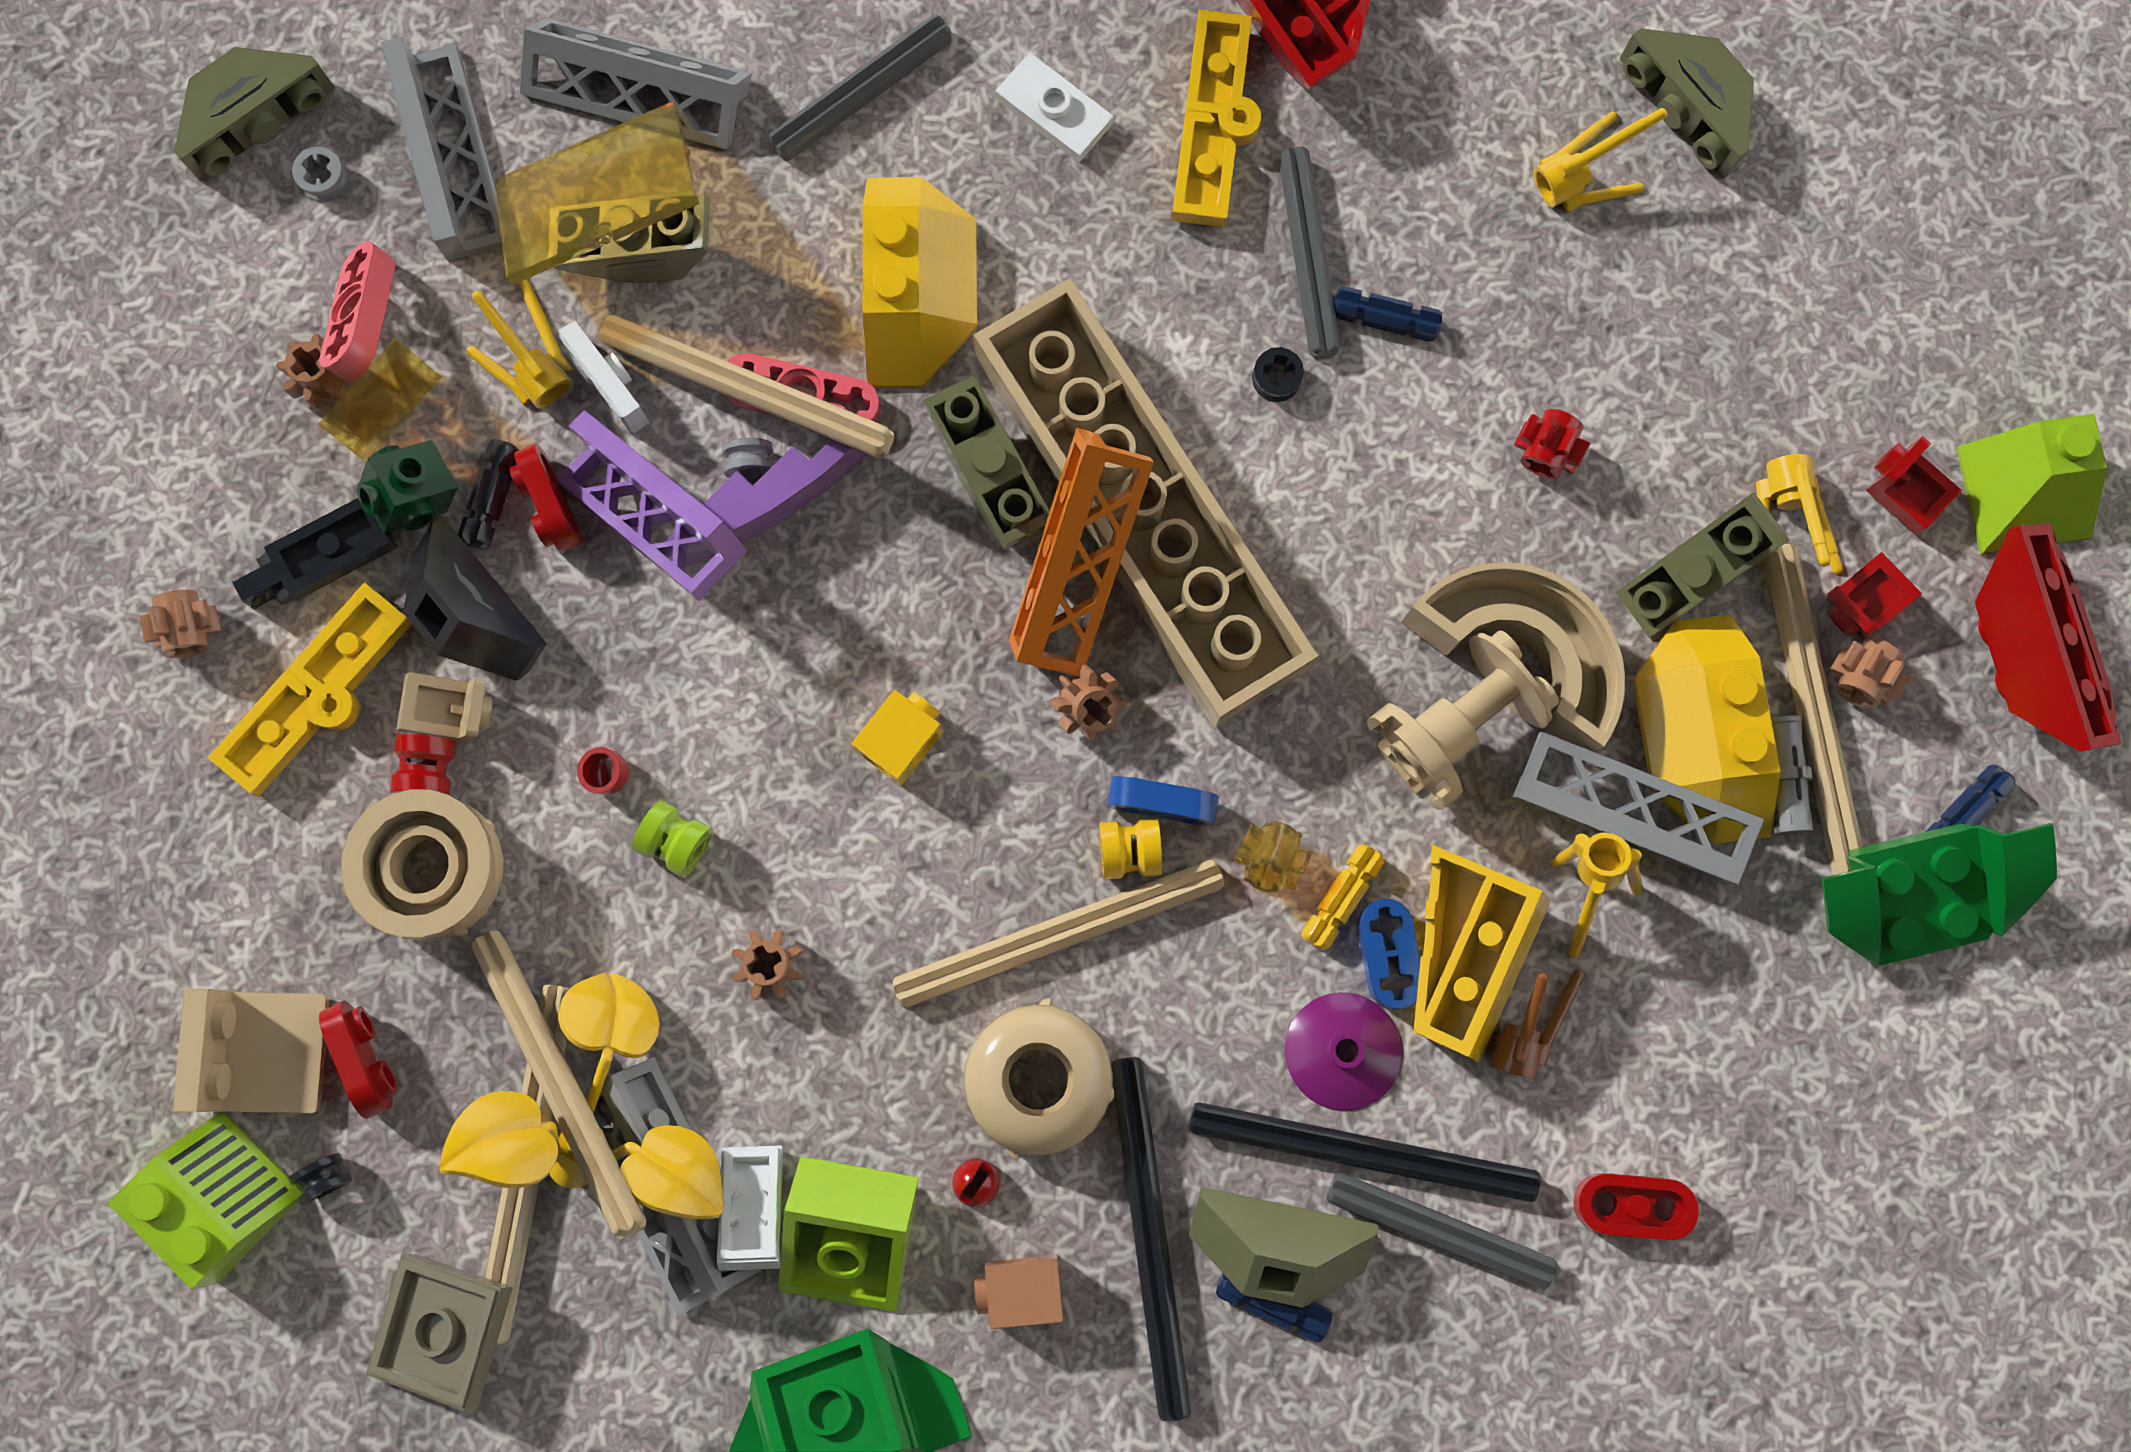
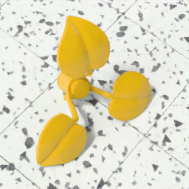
[439,973,724,1219]

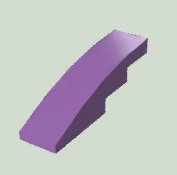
[666,439,867,567]

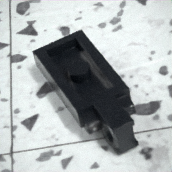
[232,498,399,610]

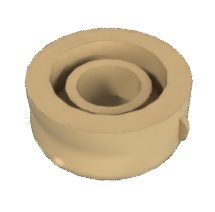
[341,790,504,941]
[963,998,1114,1162]

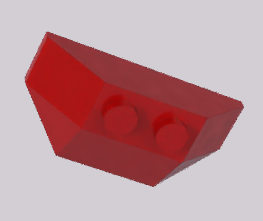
[1236,0,1371,91]
[1975,524,2122,752]

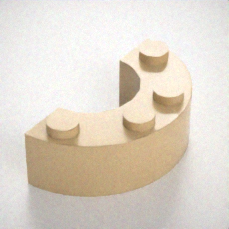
[1401,562,1625,752]

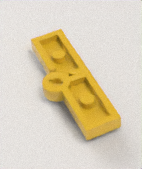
[1171,9,1261,227]
[208,582,412,797]

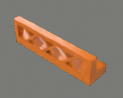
[1009,428,1154,676]

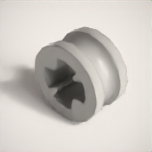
[292,146,349,202]
[722,438,774,479]

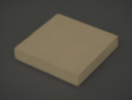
[366,1254,513,1412]

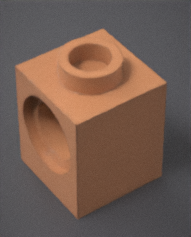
[974,1255,1063,1329]

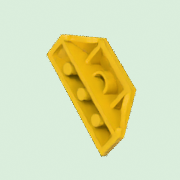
[862,177,978,388]
[1632,614,1781,845]

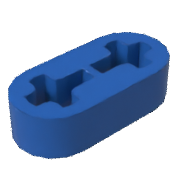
[1106,776,1220,826]
[1358,898,1420,1010]

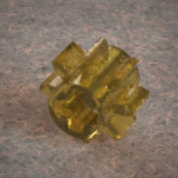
[1234,820,1312,893]

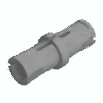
[1771,716,1814,835]

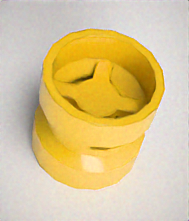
[1099,818,1162,880]

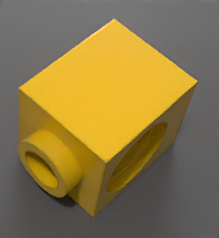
[851,689,943,787]

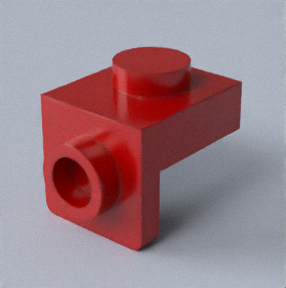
[1866,436,1962,535]
[1826,552,1922,639]

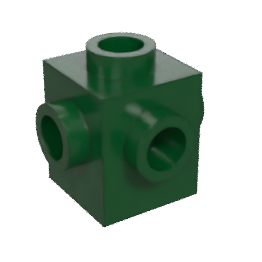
[357,440,458,534]

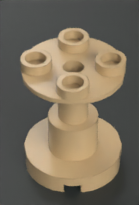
[1367,630,1560,810]

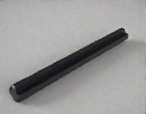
[1111,1057,1191,1422]
[1189,1102,1541,1202]

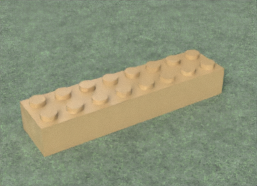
[973,278,1319,729]

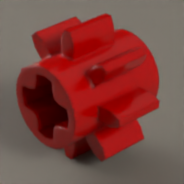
[1514,409,1590,479]

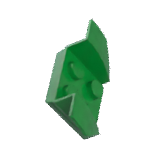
[1821,823,2057,967]
[729,1328,972,1452]

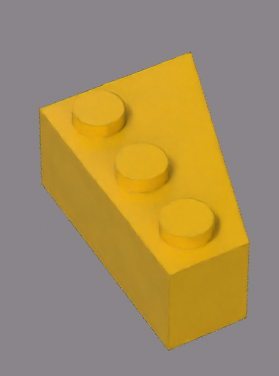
[1413,845,1551,1063]

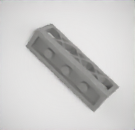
[520,18,752,150]
[380,36,512,262]
[1508,732,1764,885]
[583,1057,762,1316]

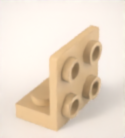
[172,988,330,1113]

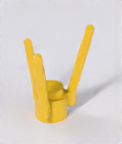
[1533,108,1667,213]
[466,277,574,409]
[1755,454,1843,575]
[1551,832,1643,958]

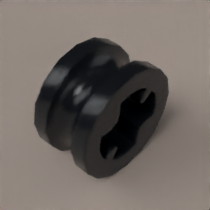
[1252,347,1304,402]
[288,1153,353,1206]

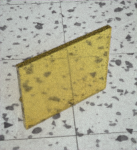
[495,101,699,285]

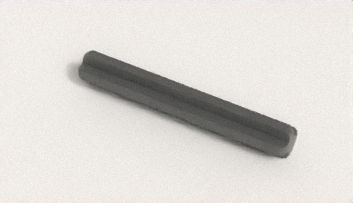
[769,15,952,161]
[1279,146,1340,358]
[1327,1173,1557,1289]

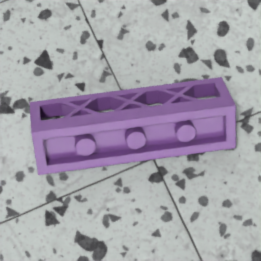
[556,410,747,601]

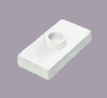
[995,52,1114,162]
[559,320,650,434]
[717,1146,783,1271]

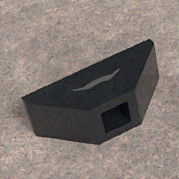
[403,516,547,681]

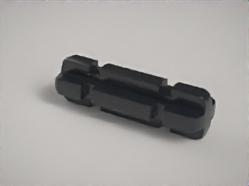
[458,439,519,549]

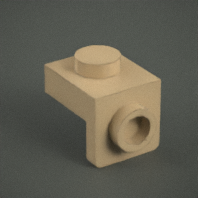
[396,672,492,742]

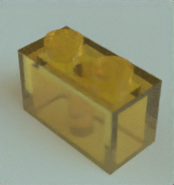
[318,337,442,463]

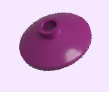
[1285,992,1402,1111]

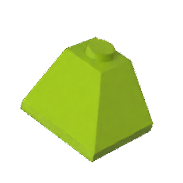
[1956,413,2108,554]

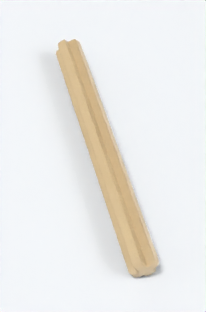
[598,315,894,459]
[1763,544,1863,875]
[892,859,1224,1007]
[471,930,646,1240]
[485,985,570,1346]

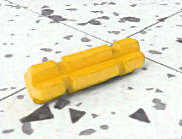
[1301,844,1385,951]

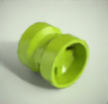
[632,799,713,878]

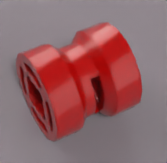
[389,734,456,795]

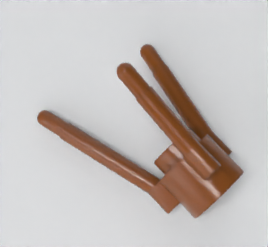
[1485,968,1585,1080]

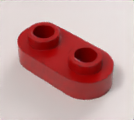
[510,443,584,553]
[319,1000,398,1119]
[1573,1173,1699,1240]

